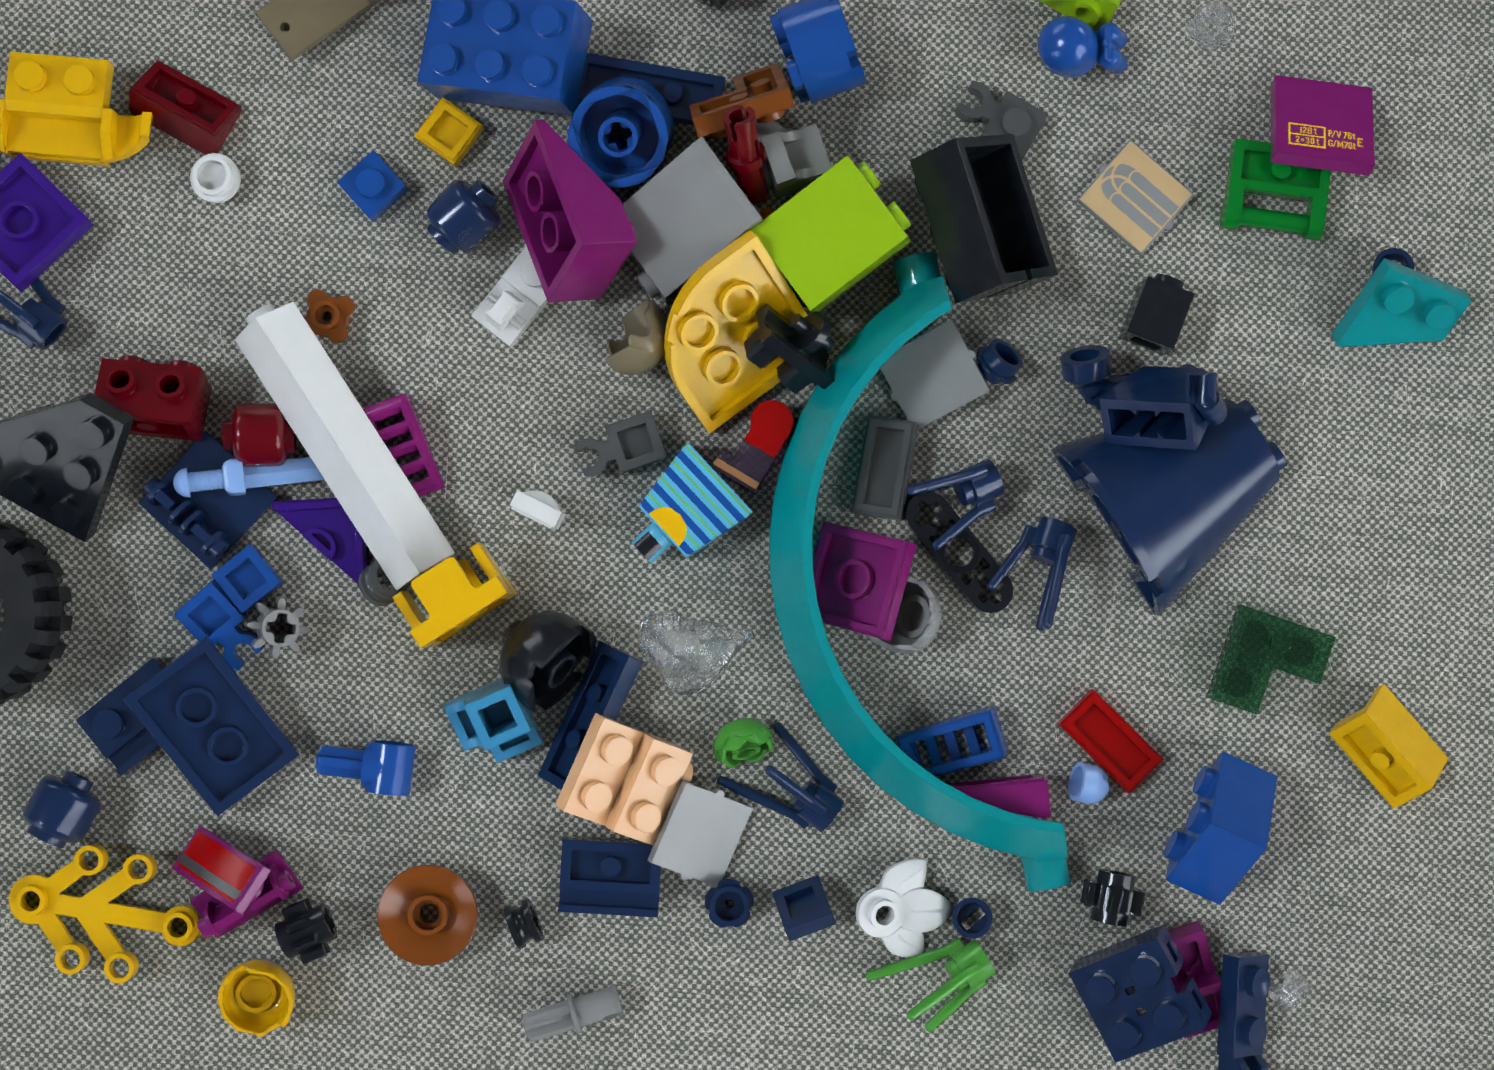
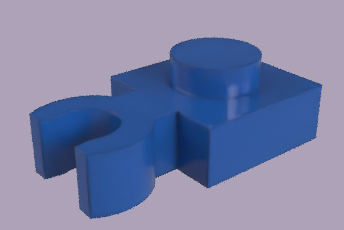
[173,579,264,670]

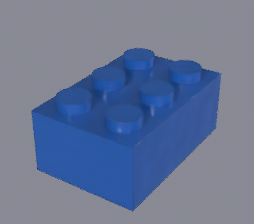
[417,0,593,116]

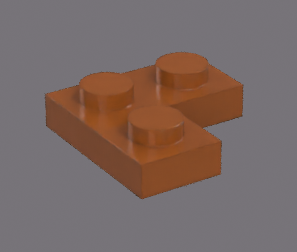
[689,62,795,139]

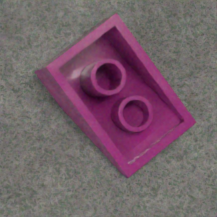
[502,120,637,303]

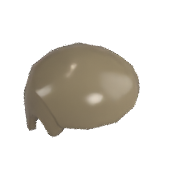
[605,299,668,375]

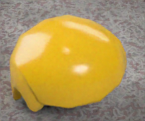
[217,959,296,1037]

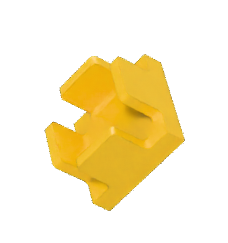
[393,542,518,648]

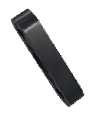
[904,492,1013,613]

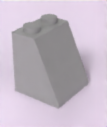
[623,137,762,305]

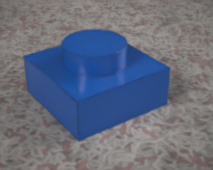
[337,150,409,222]
[211,544,285,614]

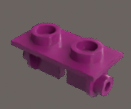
[190,849,304,938]

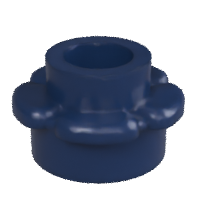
[976,339,1023,384]
[705,879,754,928]

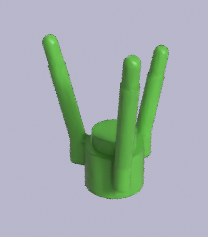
[866,938,996,1032]

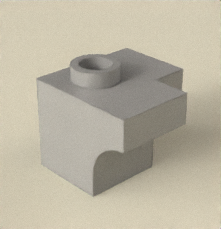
[756,120,832,199]

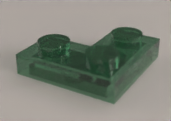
[1206,605,1336,715]

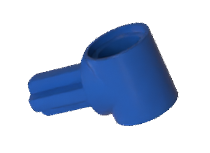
[316,740,416,796]

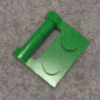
[1220,138,1331,241]

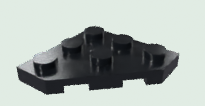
[0,393,135,542]

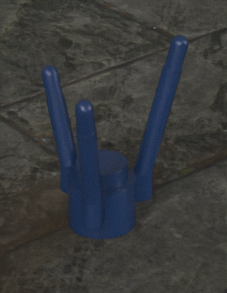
[0,278,68,350]
[906,459,1004,550]
[987,517,1077,631]
[717,723,844,832]

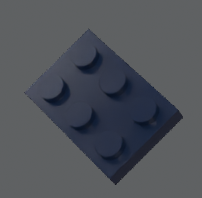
[123,636,299,816]

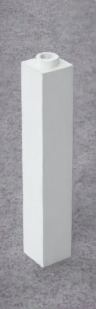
[235,302,455,591]

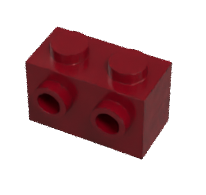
[94,355,212,441]

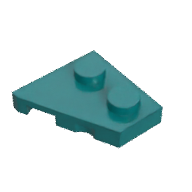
[1331,258,1472,347]

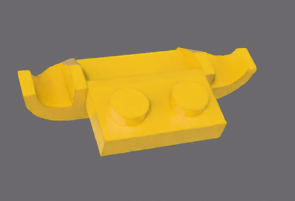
[0,51,153,167]

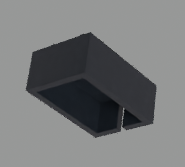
[910,134,1058,304]

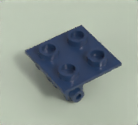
[139,431,278,570]

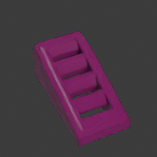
[363,393,446,497]
[948,774,1051,818]

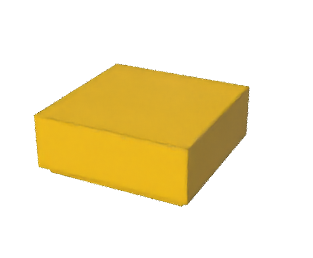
[414,97,484,168]

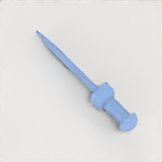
[173,457,325,497]

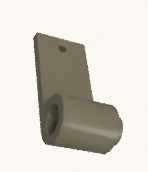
[255,0,382,62]

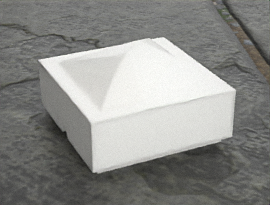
[510,490,566,531]

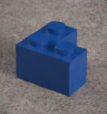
[1164,751,1278,905]

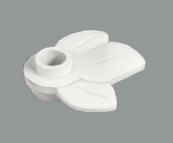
[856,858,952,957]

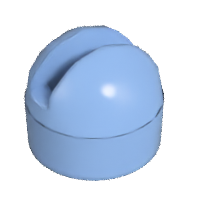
[1068,762,1109,804]

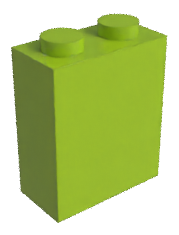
[751,155,912,312]

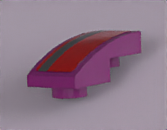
[172,825,271,915]

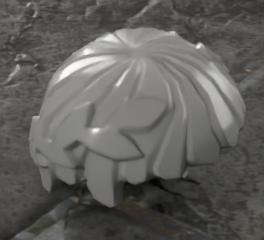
[867,576,942,654]

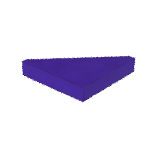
[272,498,370,586]

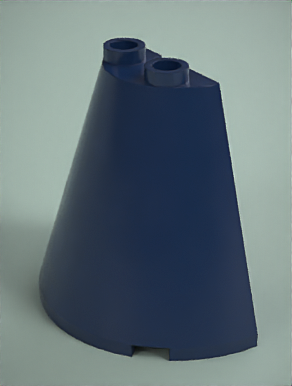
[1051,399,1287,616]

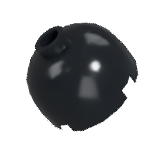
[499,611,597,712]

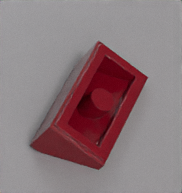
[129,60,242,155]

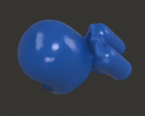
[1038,16,1128,78]

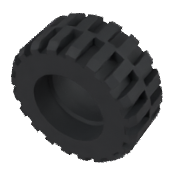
[0,524,73,704]

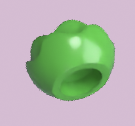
[713,718,774,768]

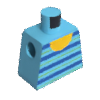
[631,443,753,564]

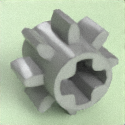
[245,596,310,659]

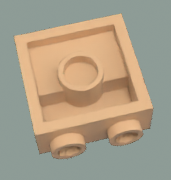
[555,713,693,845]

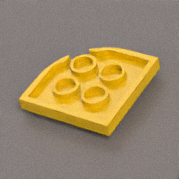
[664,230,808,434]

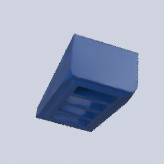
[896,705,1008,776]

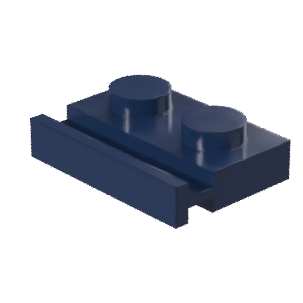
[76,657,165,776]
[558,837,661,918]

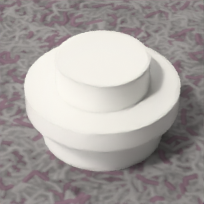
[190,153,241,203]

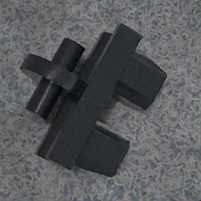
[744,303,835,394]

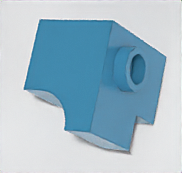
[444,678,543,763]

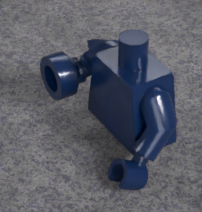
[1060,345,1227,450]

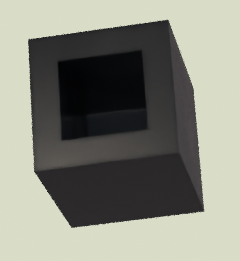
[1118,274,1195,355]

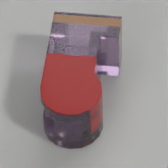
[712,400,793,496]

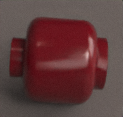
[222,403,296,467]

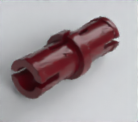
[722,105,769,205]

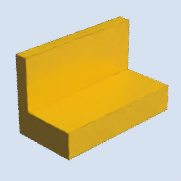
[1329,684,1449,809]

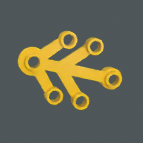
[9,844,202,984]

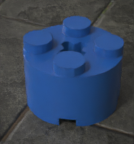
[769,0,867,104]
[568,77,674,187]

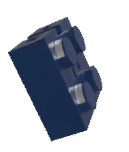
[1068,924,1212,1063]

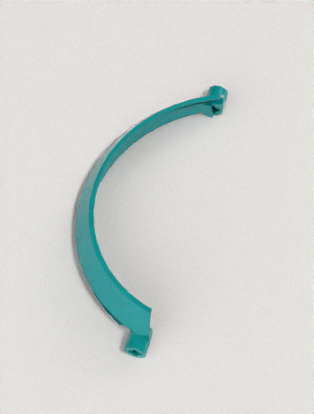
[769,252,1071,891]

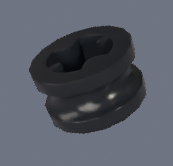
[504,898,544,949]

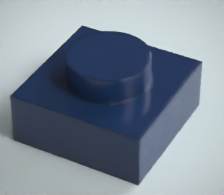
[772,875,836,942]

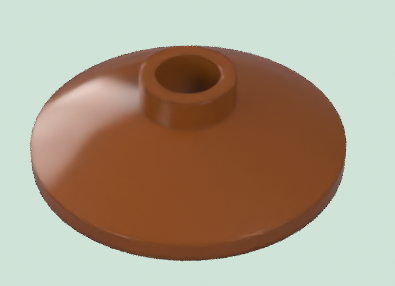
[377,865,478,966]

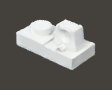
[471,246,548,348]

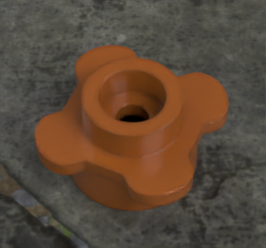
[304,289,355,344]

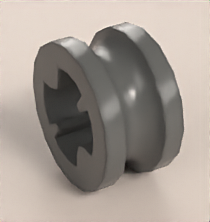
[358,560,409,606]

